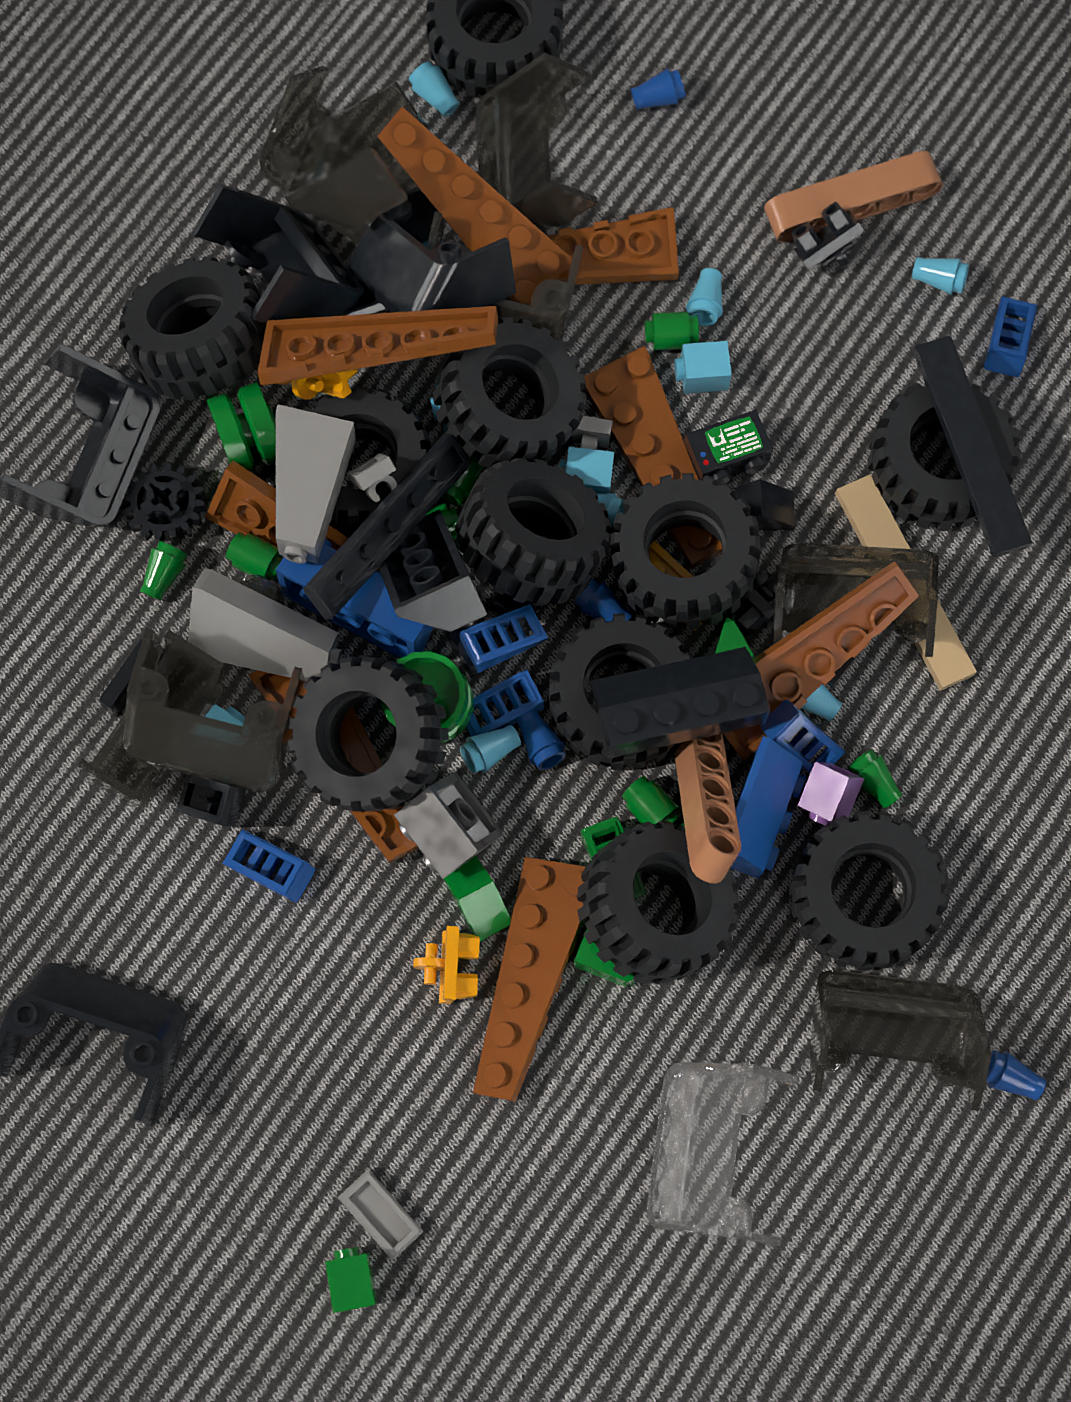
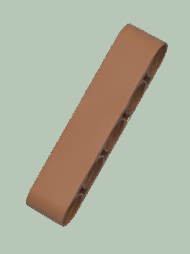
[764,151,943,243]
[675,733,741,884]

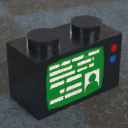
[684,409,773,486]

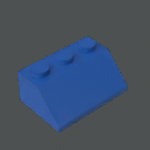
[731,736,806,879]

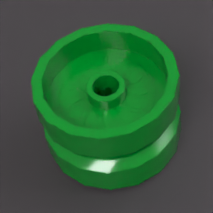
[206,382,276,472]
[381,651,474,744]

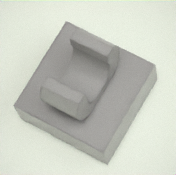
[572,416,613,450]
[347,453,397,502]

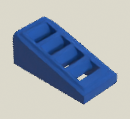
[984,296,1037,377]
[460,604,548,673]
[466,669,544,736]
[761,699,846,773]
[222,829,315,903]

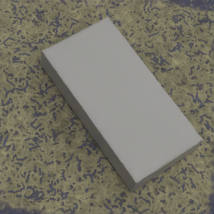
[337,1169,424,1260]

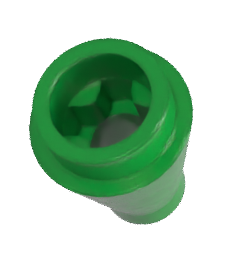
[140,541,187,601]
[847,748,903,809]

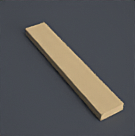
[835,475,977,691]

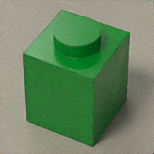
[325,1247,378,1313]

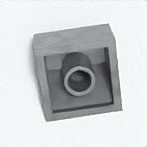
[394,772,503,879]

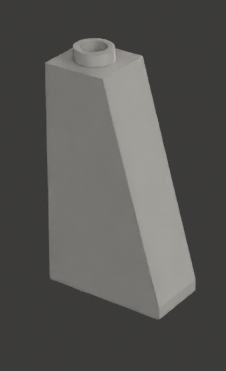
[276,404,356,564]
[187,568,342,681]

